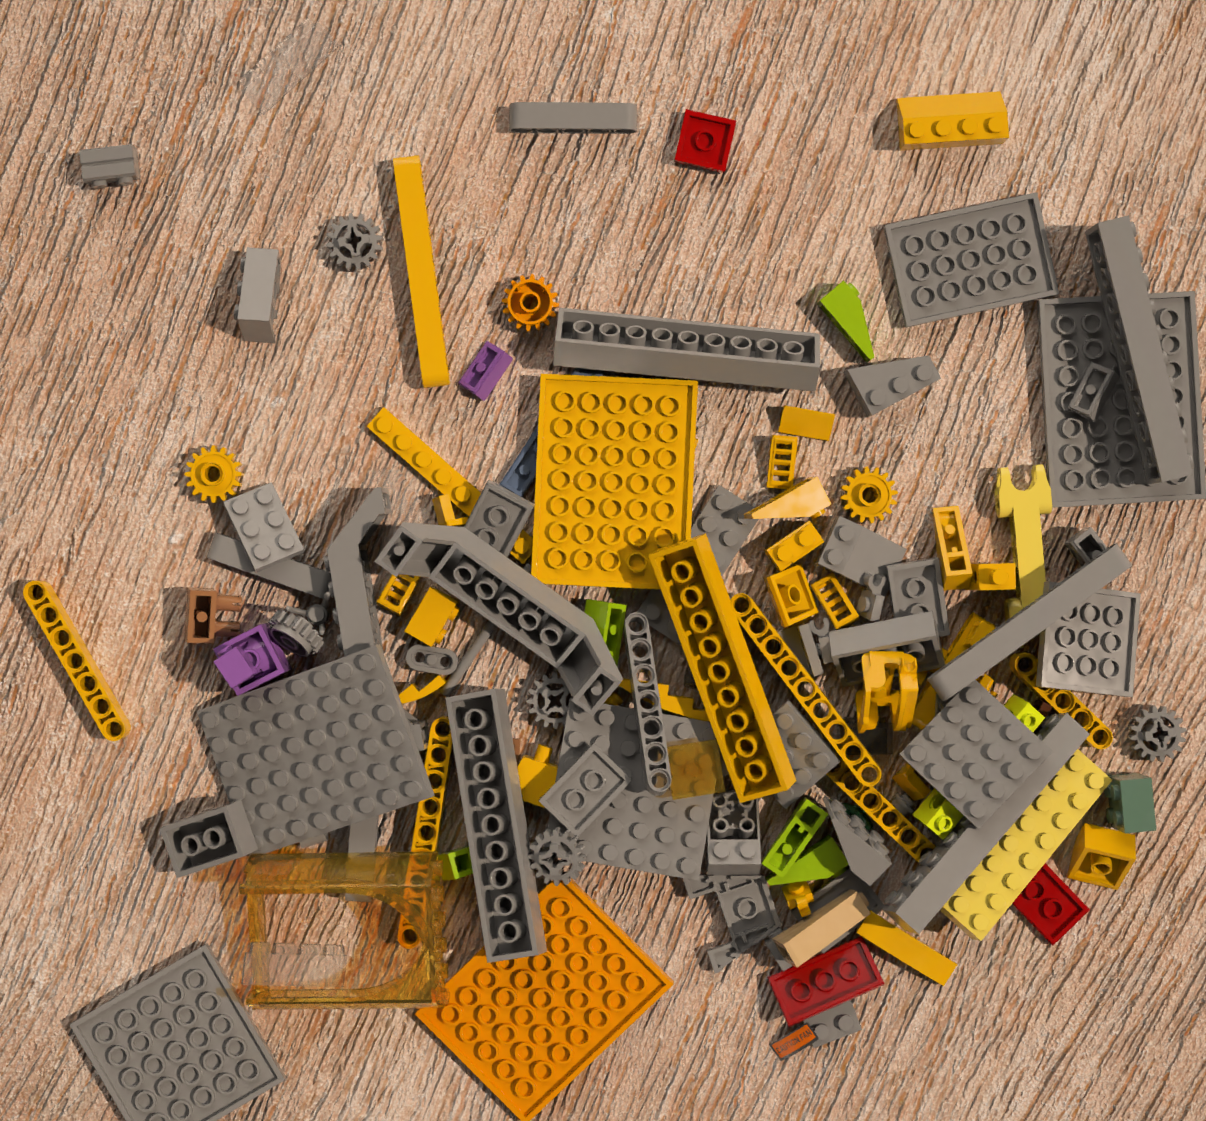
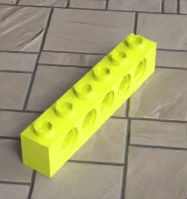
[912,694,1045,840]

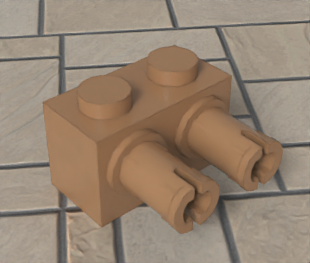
[184,587,242,644]

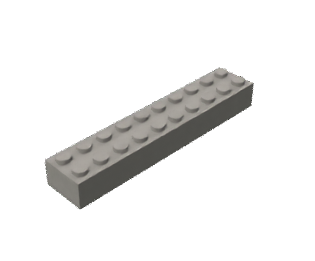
[1085,215,1194,484]
[553,308,820,391]
[445,688,547,963]
[882,713,1090,934]

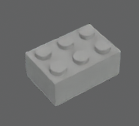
[160,800,258,878]

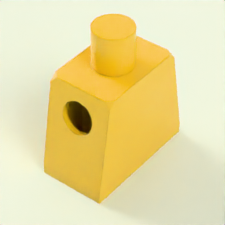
[965,563,1016,590]
[517,744,558,808]

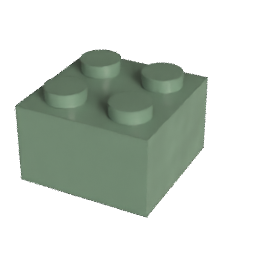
[1104,773,1156,833]

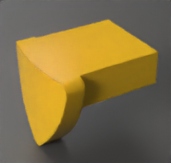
[432,494,469,527]
[892,762,931,801]

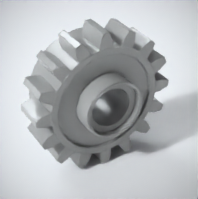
[268,610,324,657]

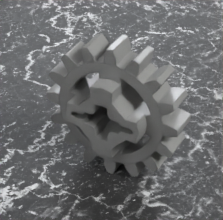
[326,213,384,271]
[527,672,570,729]
[1127,705,1187,762]
[528,827,587,886]

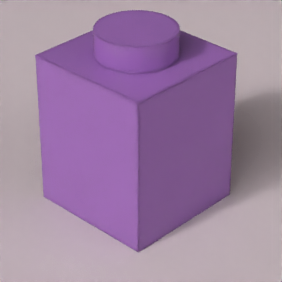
[213,645,258,689]

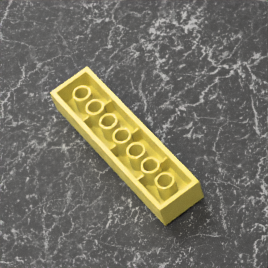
[940,749,1112,941]

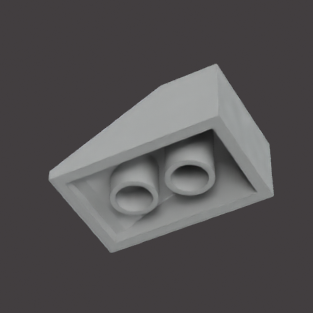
[814,516,907,596]

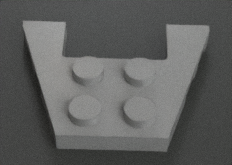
[683,874,781,974]

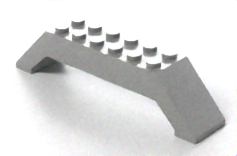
[324,487,429,751]
[374,522,623,716]

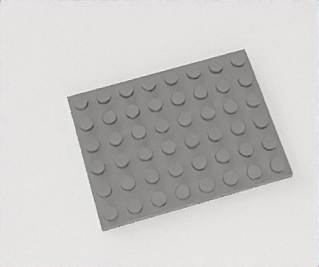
[1037,291,1206,508]
[197,644,435,859]

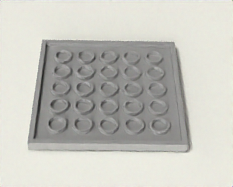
[544,698,721,881]
[70,943,287,1121]

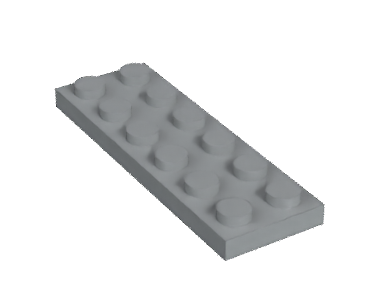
[637,485,759,644]

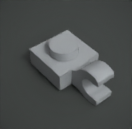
[857,573,886,622]
[809,617,833,664]

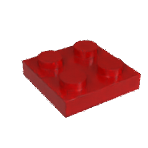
[674,109,737,173]

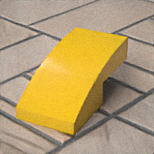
[399,675,447,704]

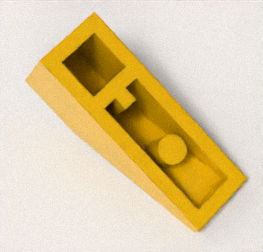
[743,477,831,519]
[932,506,973,591]

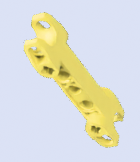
[994,464,1052,648]

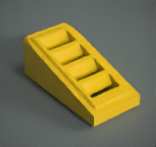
[766,435,798,489]
[810,572,860,630]
[377,574,421,617]

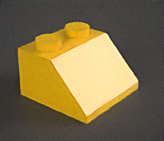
[1067,823,1136,890]

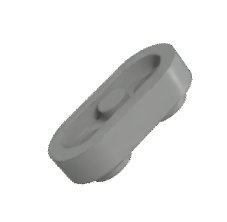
[406,644,459,675]

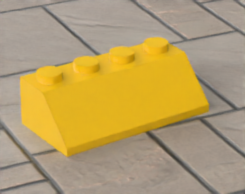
[896,91,1009,151]

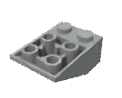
[706,790,761,875]
[823,796,892,886]

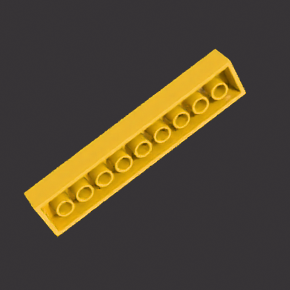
[648,533,797,803]

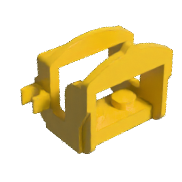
[855,651,918,733]

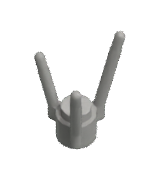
[285,592,330,635]

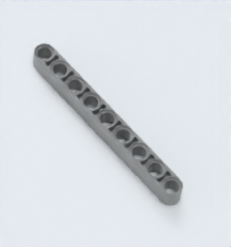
[927,543,1132,701]

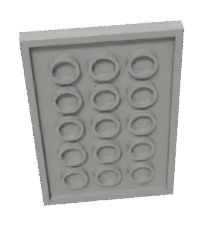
[883,192,1059,328]

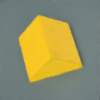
[763,564,819,627]

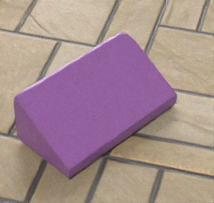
[458,341,513,401]

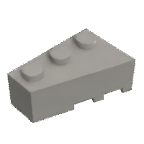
[234,247,281,343]
[843,355,941,418]

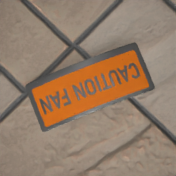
[769,1022,819,1061]

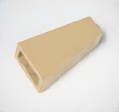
[772,889,871,967]

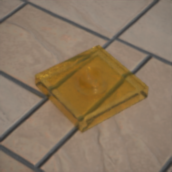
[667,739,725,800]

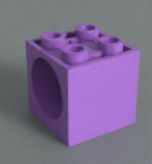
[213,623,292,696]

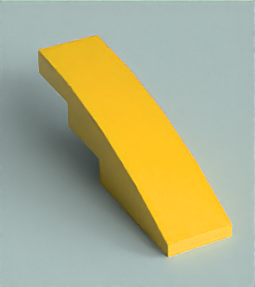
[619,678,710,722]
[856,910,957,986]

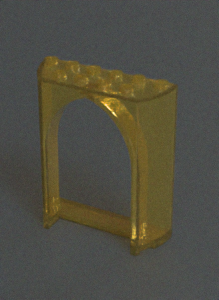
[239,851,450,1010]

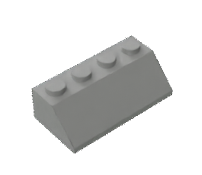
[829,611,945,687]

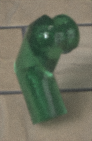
[842,803,873,831]

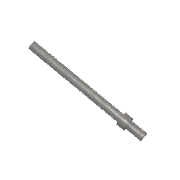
[440,563,532,697]

